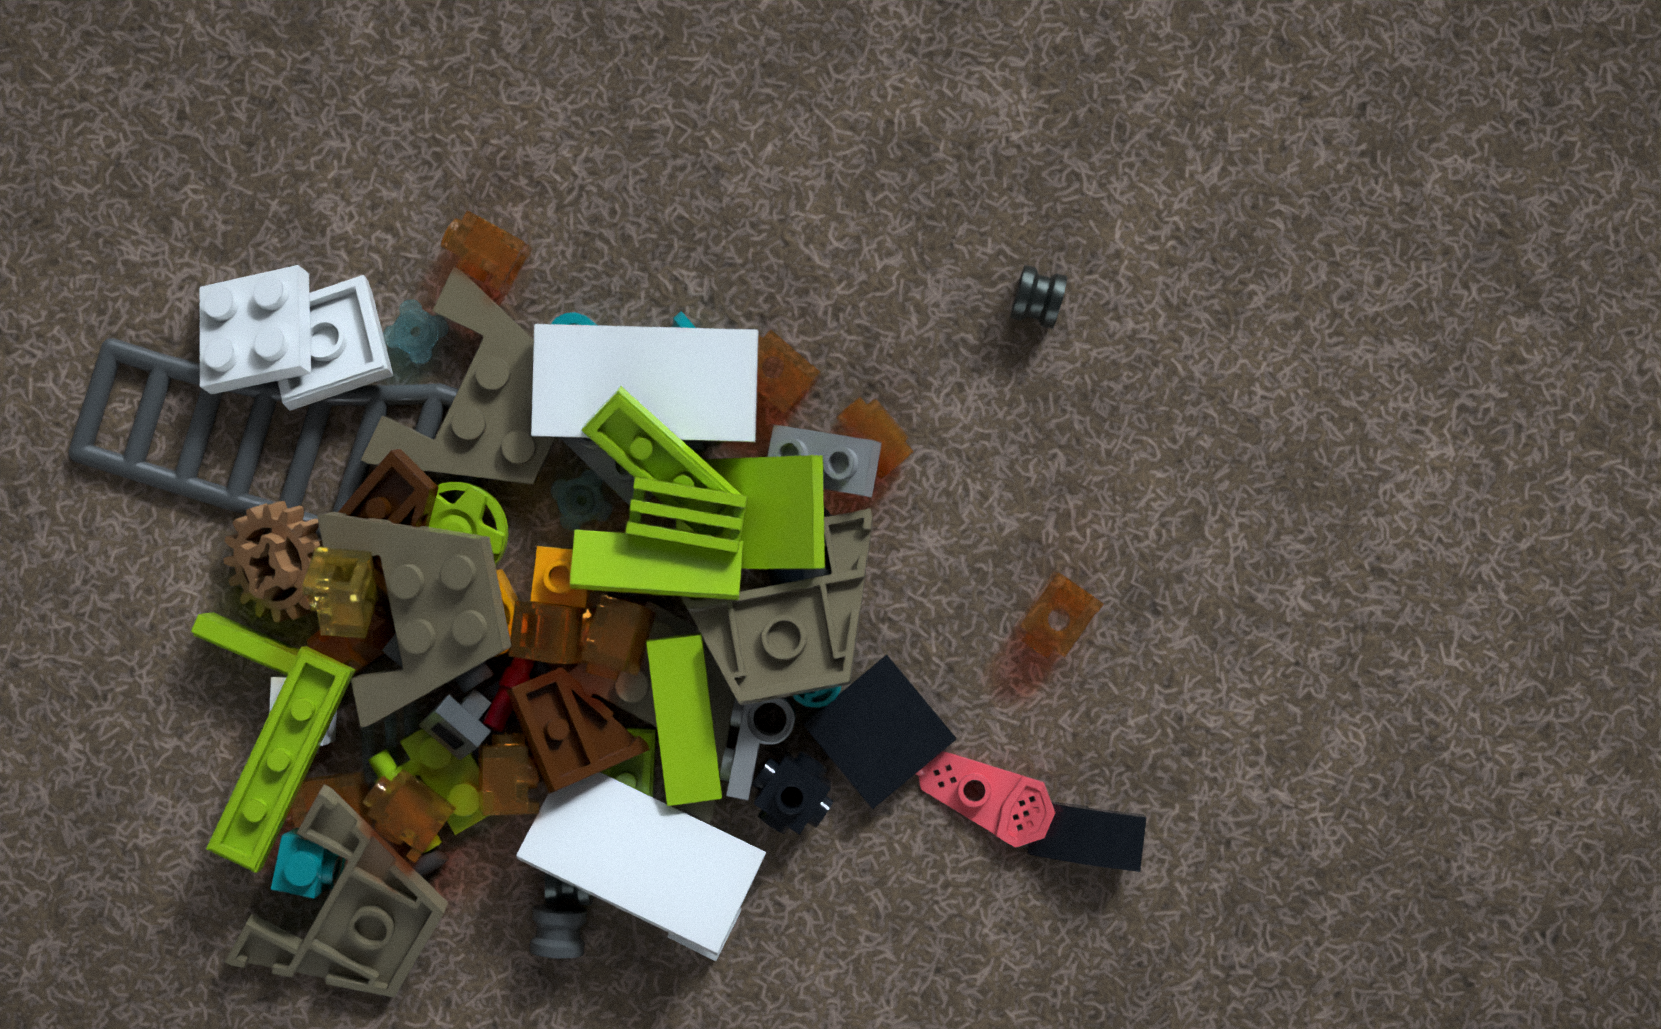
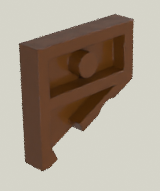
[338,449,439,595]
[506,667,650,794]

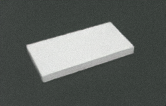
[531,324,759,442]
[516,772,766,956]

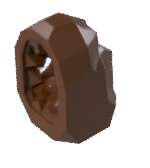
[306,600,396,678]

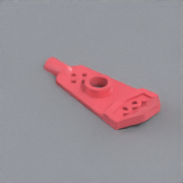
[916,751,1055,848]

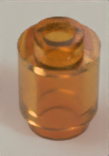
[834,397,914,480]

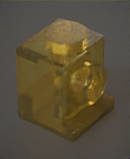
[302,547,378,639]

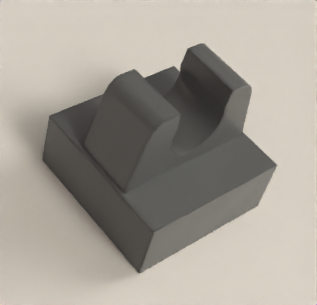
[419,688,491,760]

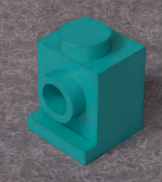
[271,826,347,898]

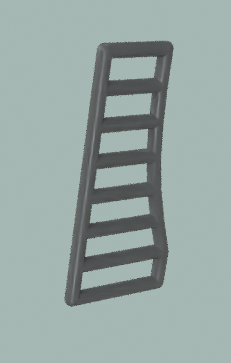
[68,338,479,538]

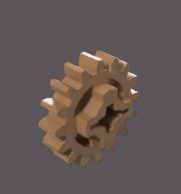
[223,501,336,622]

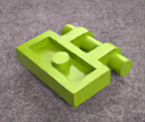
[368,728,505,853]

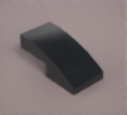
[1027,799,1147,872]

